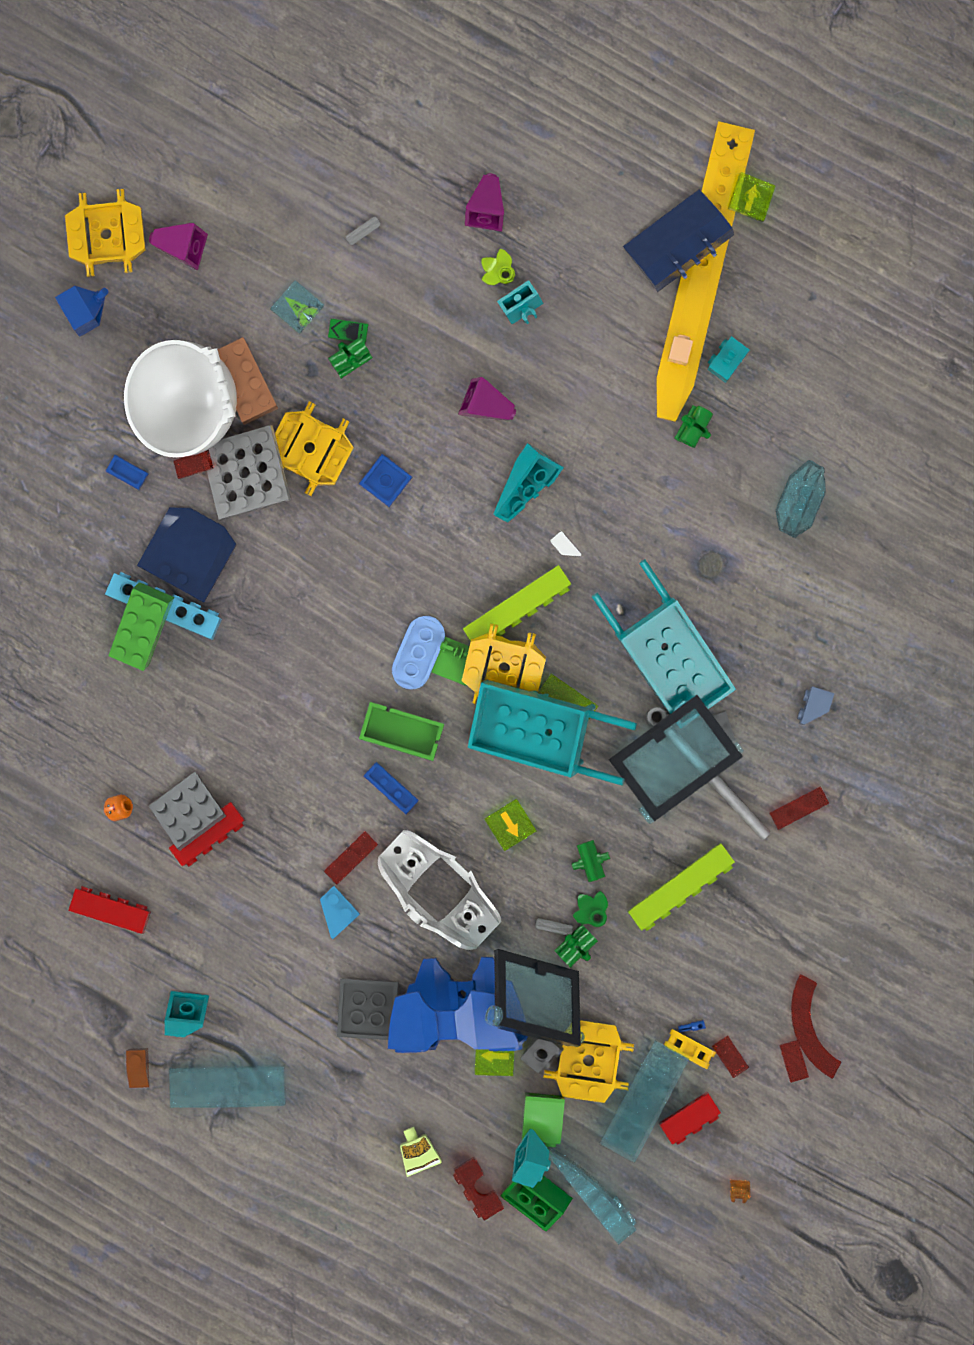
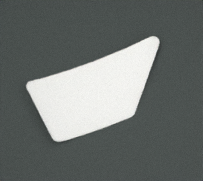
[550,531,581,556]

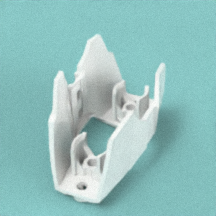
[378,830,501,950]

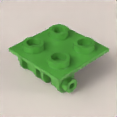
[431,637,469,686]

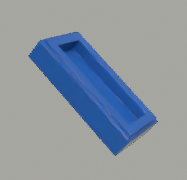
[106,455,149,490]

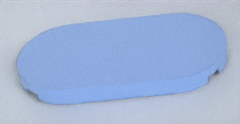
[392,616,445,690]

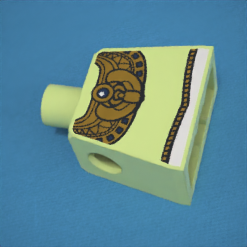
[400,1127,442,1177]

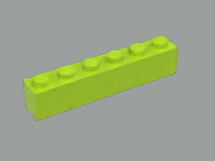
[463,565,571,641]
[627,843,735,931]

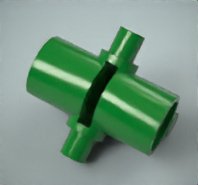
[328,337,373,379]
[674,405,713,448]
[572,840,610,882]
[554,924,598,968]

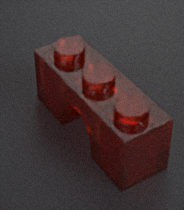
[453,1157,504,1221]

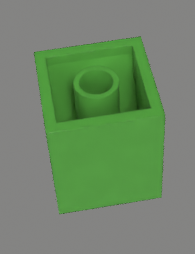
[522,1092,565,1147]

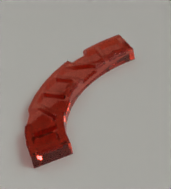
[791,974,841,1079]

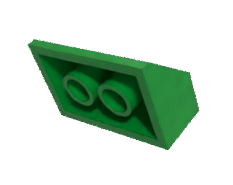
[500,1176,573,1231]

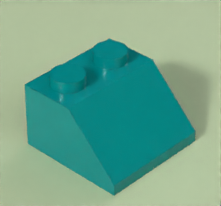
[512,1129,551,1188]

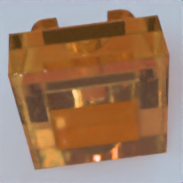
[730,1180,750,1203]

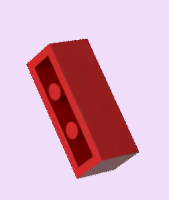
[659,1092,721,1145]

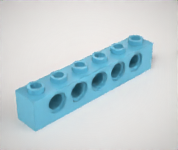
[105,572,222,640]

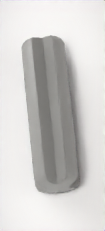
[346,217,380,245]
[535,918,573,935]

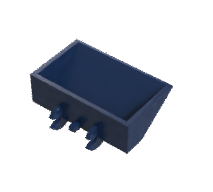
[623,189,734,292]

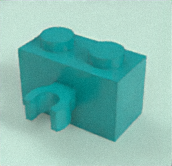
[497,280,543,324]
[707,336,750,383]

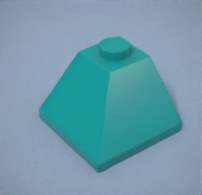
[165,991,209,1037]

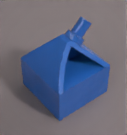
[55,286,109,337]

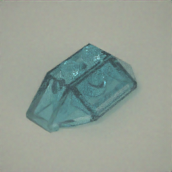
[775,460,826,538]

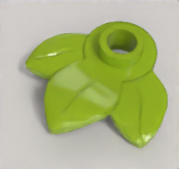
[481,249,515,285]

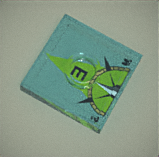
[270,280,324,334]

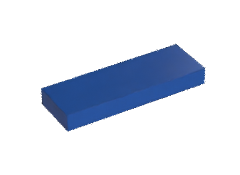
[364,762,419,814]

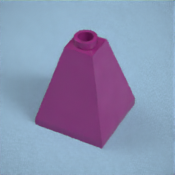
[465,173,504,232]
[149,223,208,270]
[458,377,516,421]

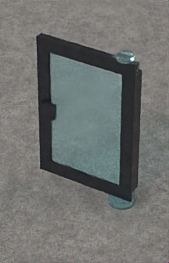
[609,695,744,824]
[485,949,585,1047]

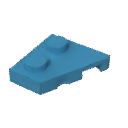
[320,886,360,939]

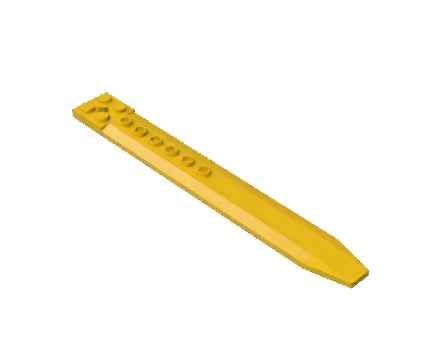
[656,121,755,422]

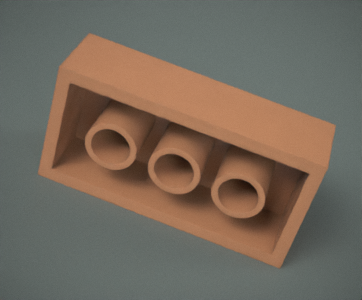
[218,337,278,425]

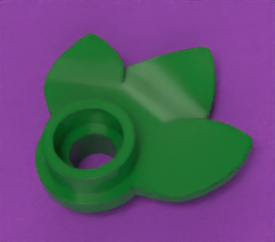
[573,891,608,927]

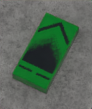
[328,319,369,344]

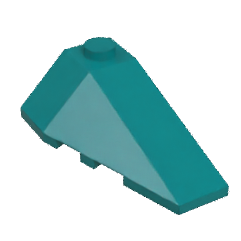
[493,443,564,523]

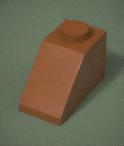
[126,1048,149,1088]

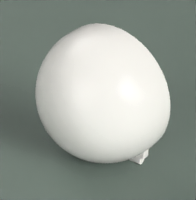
[124,340,237,457]

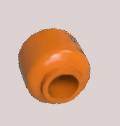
[104,794,133,821]

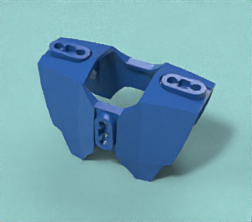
[388,957,528,1053]

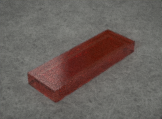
[769,786,829,830]
[324,831,378,885]

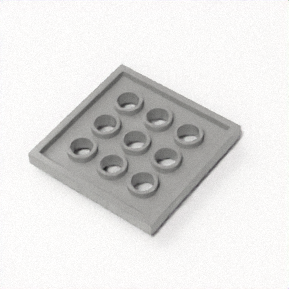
[202,425,291,520]

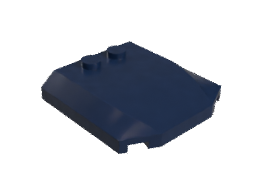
[137,507,237,603]

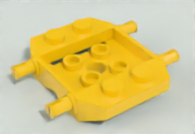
[65,189,146,277]
[275,401,354,497]
[462,624,546,704]
[543,1020,634,1103]

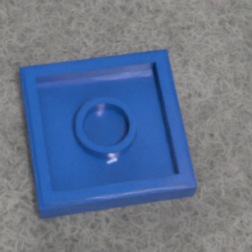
[359,454,413,507]

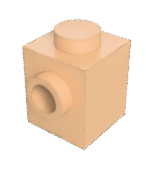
[668,335,693,366]

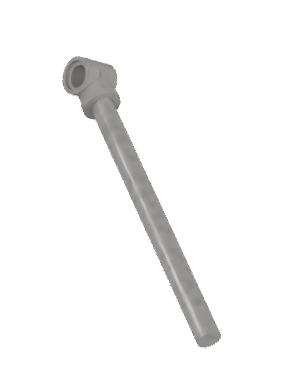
[646,707,771,840]

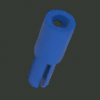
[678,1020,706,1032]

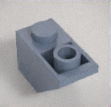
[797,687,834,725]

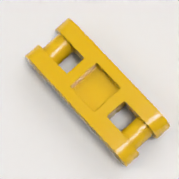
[663,1029,716,1069]

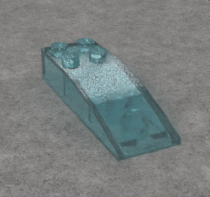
[599,1040,689,1163]
[169,1065,286,1108]
[546,1146,636,1245]

